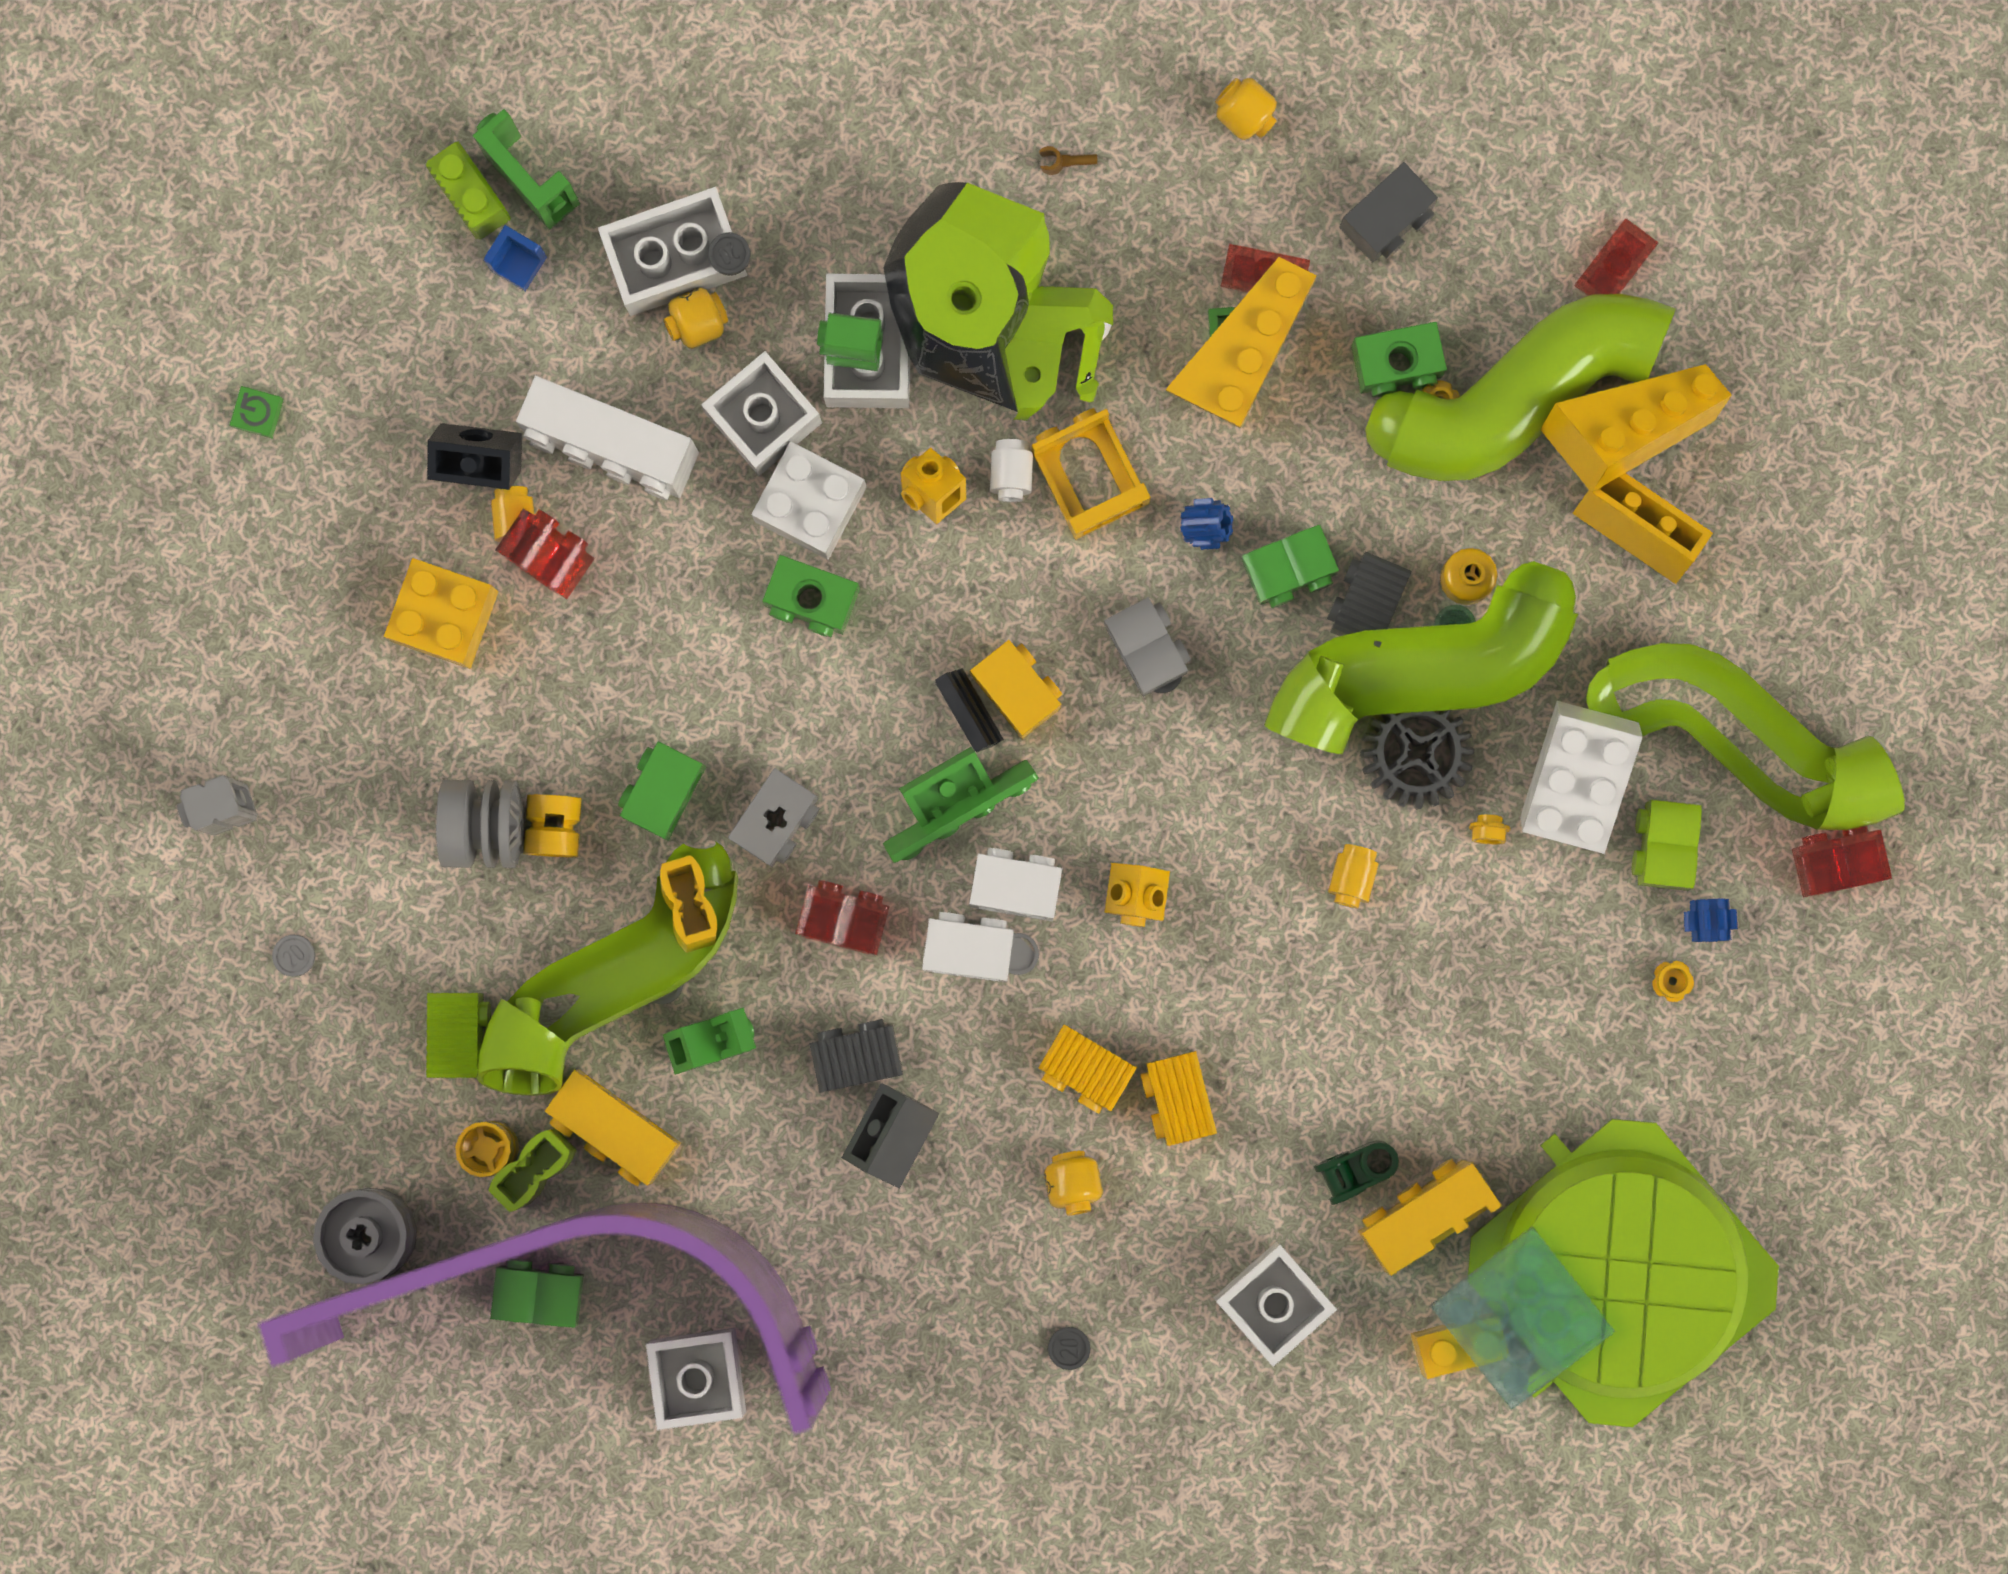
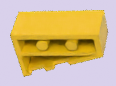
[1358,1158,1502,1276]

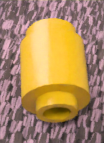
[491,486,536,549]
[1328,844,1379,909]

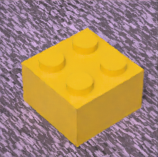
[384,558,499,669]

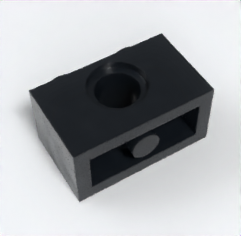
[427,423,522,490]

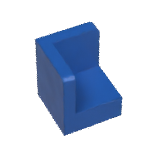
[484,225,547,292]

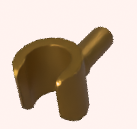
[1039,146,1097,175]

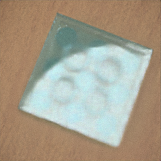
[1431,1226,1615,1410]

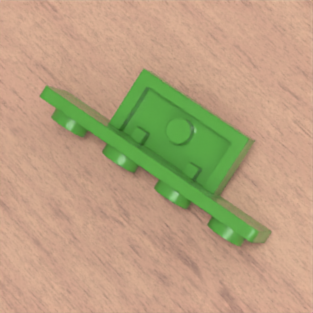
[883,747,1039,863]

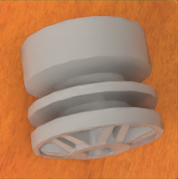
[436,780,525,868]

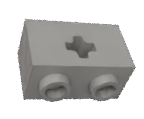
[728,768,820,868]

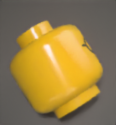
[1215,78,1277,140]
[663,287,728,349]
[1440,548,1498,605]
[1044,1151,1103,1216]

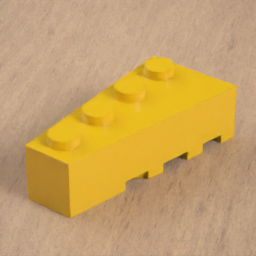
[1165,257,1317,428]
[1541,364,1732,493]

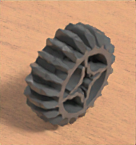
[1360,710,1474,810]

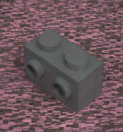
[1339,162,1438,263]
[841,1083,940,1189]

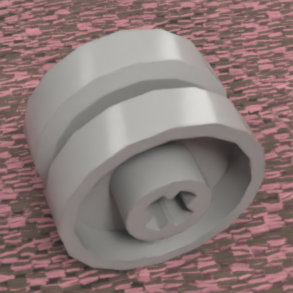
[313,1187,417,1284]

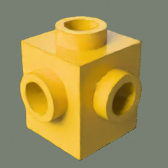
[901,447,966,524]
[1104,863,1170,927]

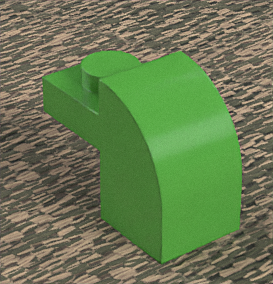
[663,1007,756,1075]

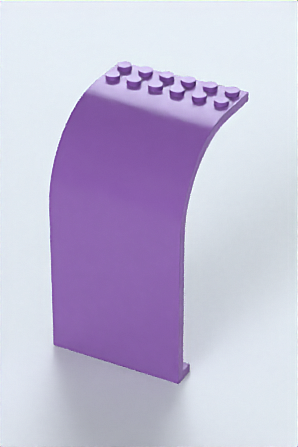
[258,1203,831,1434]

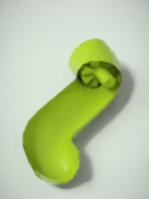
[1365,294,1676,481]
[1264,561,1578,754]
[1586,643,1905,830]
[476,841,738,1096]

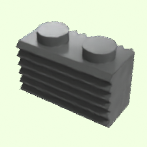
[1327,552,1412,647]
[809,1019,904,1093]

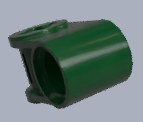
[1314,1140,1399,1205]

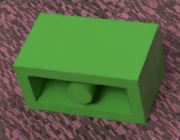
[618,741,706,841]

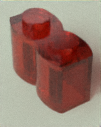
[495,509,595,600]
[1792,825,1892,898]
[795,880,890,956]

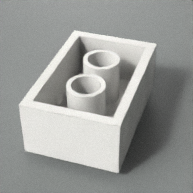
[598,187,747,316]
[824,273,910,408]
[1520,701,1643,854]

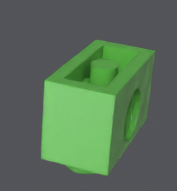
[1351,321,1447,398]
[762,555,860,638]

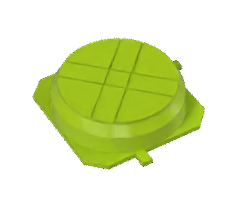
[1467,1119,1779,1428]

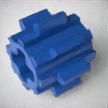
[1180,498,1233,550]
[1684,898,1738,942]

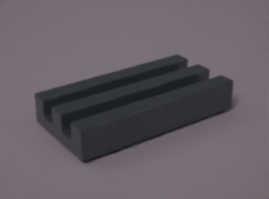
[935,668,1004,752]

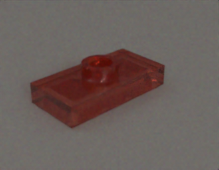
[1574,218,1659,296]
[1220,244,1310,292]

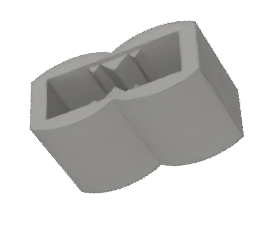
[1104,597,1191,697]

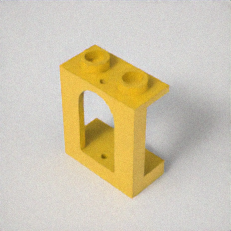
[1031,408,1151,540]

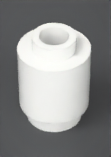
[990,439,1033,502]

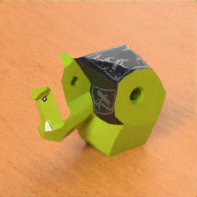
[883,182,1113,421]

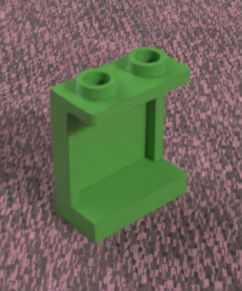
[472,109,580,230]

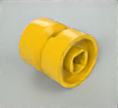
[523,794,582,858]
[455,1120,519,1177]

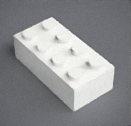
[516,375,699,500]

